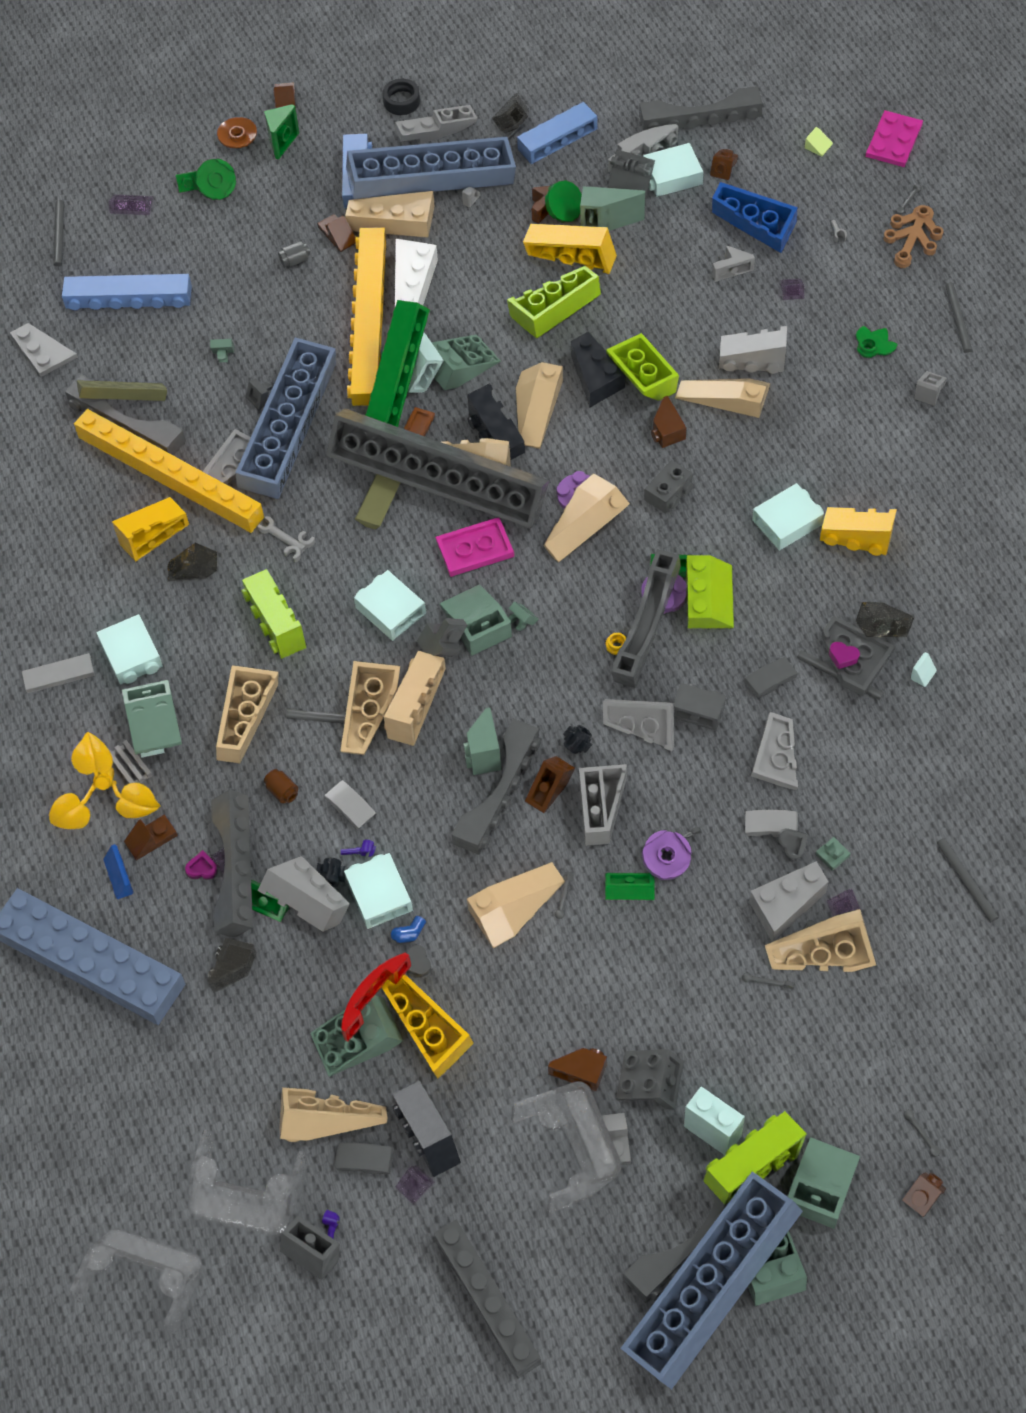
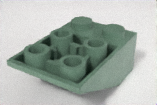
[580,186,645,231]
[431,335,501,390]
[440,584,512,656]
[122,680,182,755]
[310,995,403,1077]
[788,1137,860,1229]
[748,1231,807,1306]

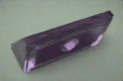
[109,194,154,215]

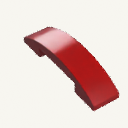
[341,953,411,1042]

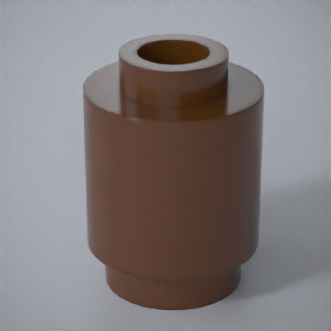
[264,769,298,804]

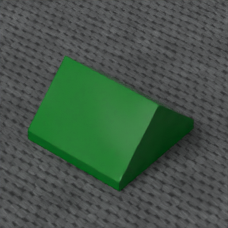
[264,105,300,160]

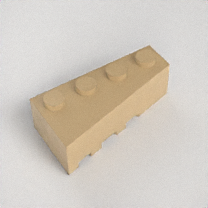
[345,191,435,237]
[384,651,446,746]
[216,665,278,763]

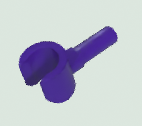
[341,840,376,857]
[322,1210,340,1239]

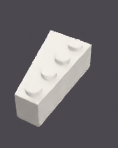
[395,239,438,306]

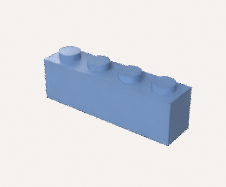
[517,102,597,164]
[342,134,373,208]

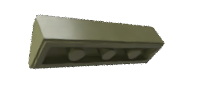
[77,380,167,401]
[355,474,401,529]

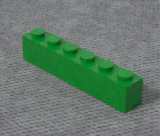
[365,300,430,427]

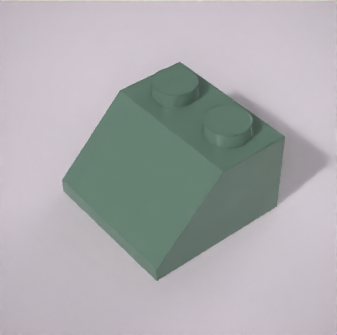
[463,708,501,775]

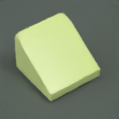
[805,127,833,157]

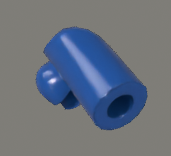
[391,916,426,943]

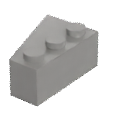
[719,326,787,374]
[579,764,627,846]
[258,856,350,932]
[749,861,828,942]

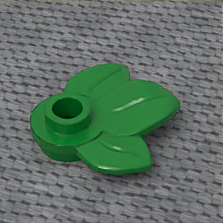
[856,326,898,358]

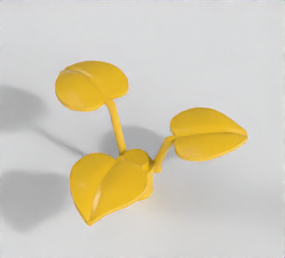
[49,732,160,829]

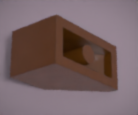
[651,396,687,448]
[525,756,575,813]
[548,1048,607,1092]

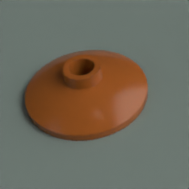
[217,117,257,148]

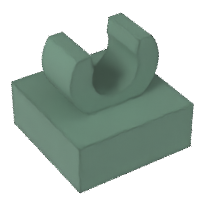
[210,339,235,362]
[508,601,539,631]
[816,837,851,871]

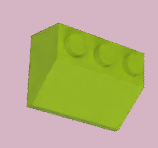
[606,333,679,401]
[686,555,734,629]

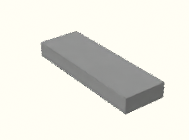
[22,653,95,694]

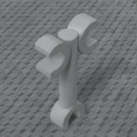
[257,516,315,562]

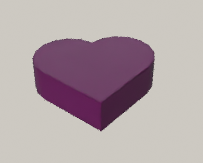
[829,642,860,669]
[185,850,218,880]

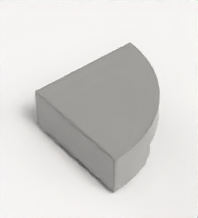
[462,187,480,207]

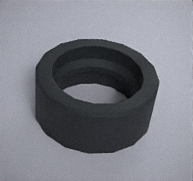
[382,78,420,115]

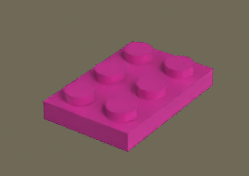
[866,110,923,167]
[436,517,514,577]

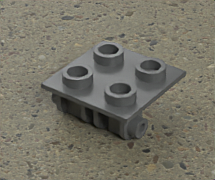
[607,149,655,199]

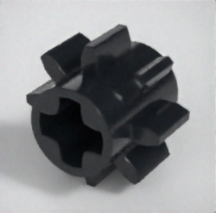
[563,725,593,754]
[316,857,346,888]

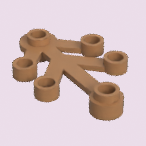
[883,205,943,268]

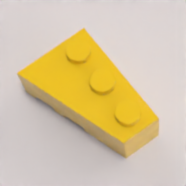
[112,497,189,562]
[820,507,897,556]

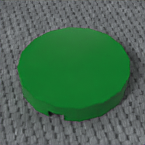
[195,159,236,200]
[545,180,582,223]

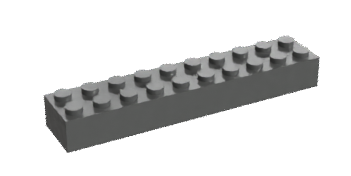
[326,409,549,528]

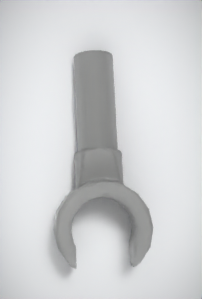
[831,220,847,243]

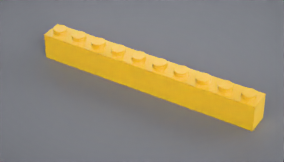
[347,228,386,406]
[74,409,264,533]

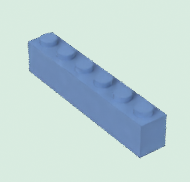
[62,274,192,310]

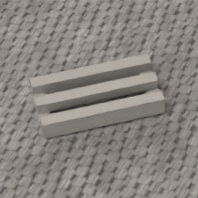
[109,740,152,784]

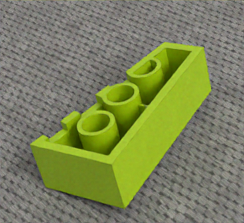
[507,266,601,339]
[241,569,306,659]
[703,1111,807,1205]

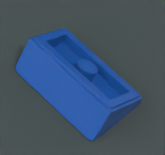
[103,844,134,899]

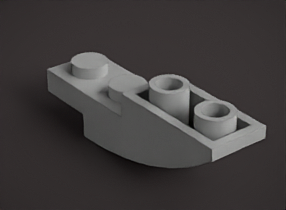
[394,105,477,144]
[608,124,678,174]

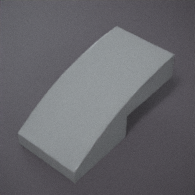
[324,780,376,830]
[745,810,798,837]

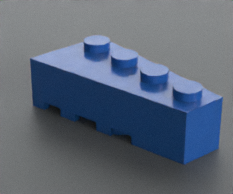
[712,182,798,253]

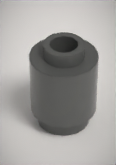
[278,241,310,267]

